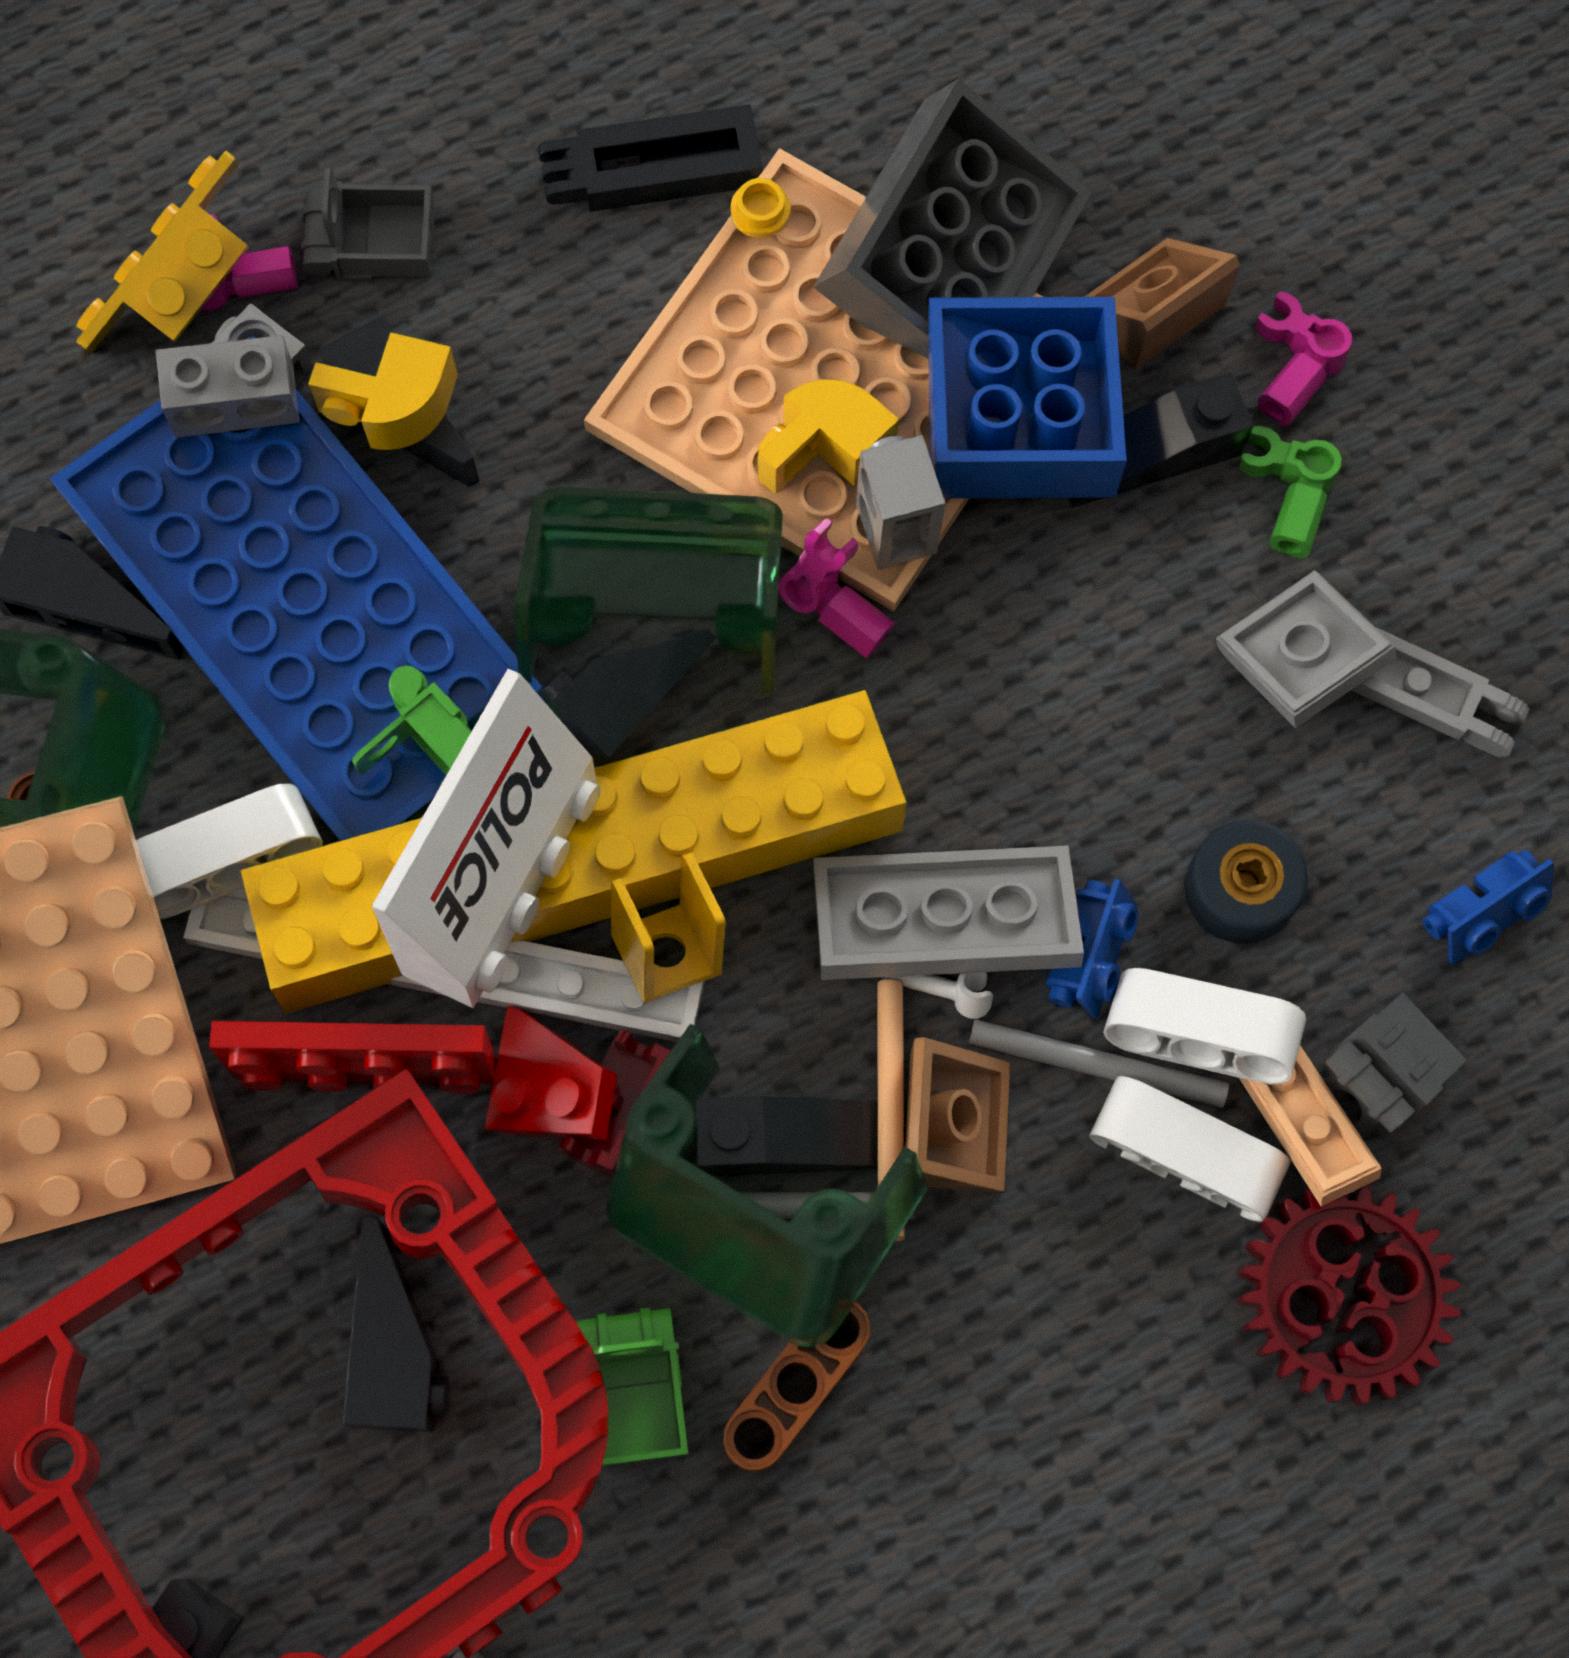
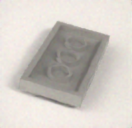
[813,846,1084,980]

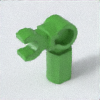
[1239,426,1342,559]

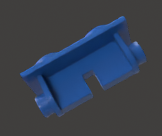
[1422,850,1554,966]
[1045,879,1139,1020]

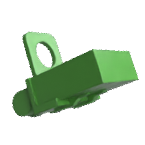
[352,665,472,776]
[576,1307,688,1467]

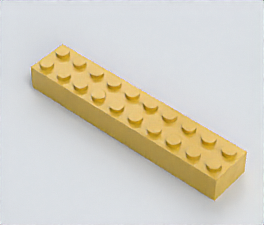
[240,690,907,1014]

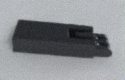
[538,104,763,212]

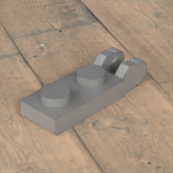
[1351,628,1529,758]

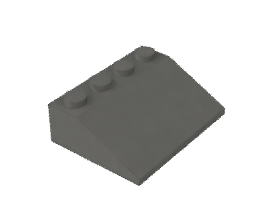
[813,78,1092,358]

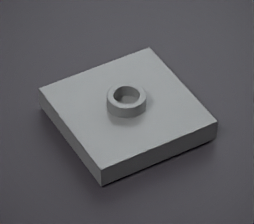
[1216,570,1396,729]

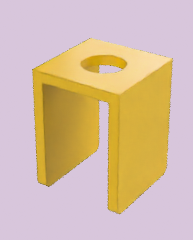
[611,852,726,1004]

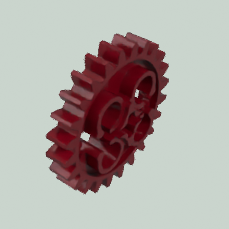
[1237,1184,1461,1405]

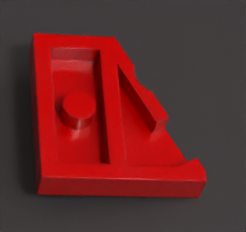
[485,1006,618,1140]

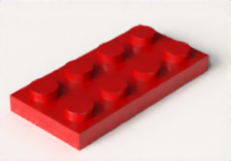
[209,1021,497,1094]

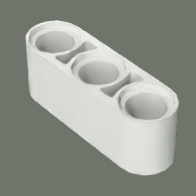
[136,784,323,919]
[1103,968,1307,1085]
[1089,1076,1291,1222]

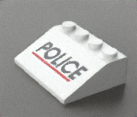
[372,669,600,1008]

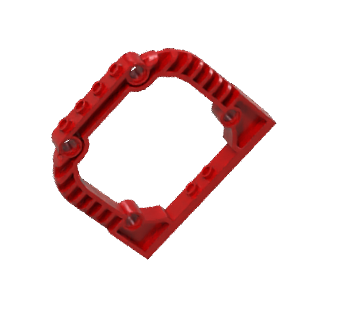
[0,1069,609,1658]

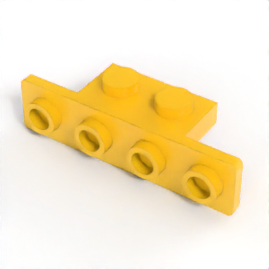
[76,151,249,353]

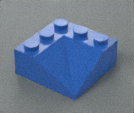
[928,297,1127,499]

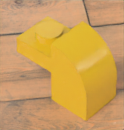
[308,332,458,450]
[758,379,899,495]

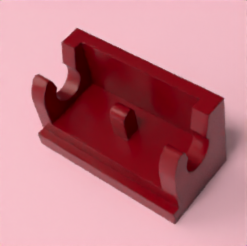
[557,1029,674,1180]

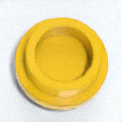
[731,178,790,238]

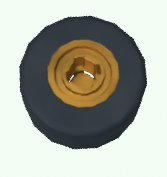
[1184,820,1309,944]

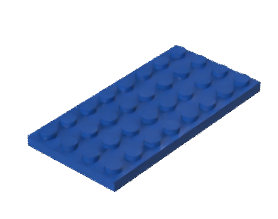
[50,336,542,841]

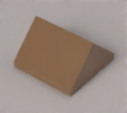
[1084,238,1240,370]
[904,1037,1010,1192]

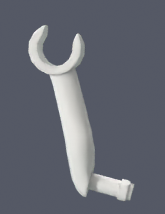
[881,972,993,1019]

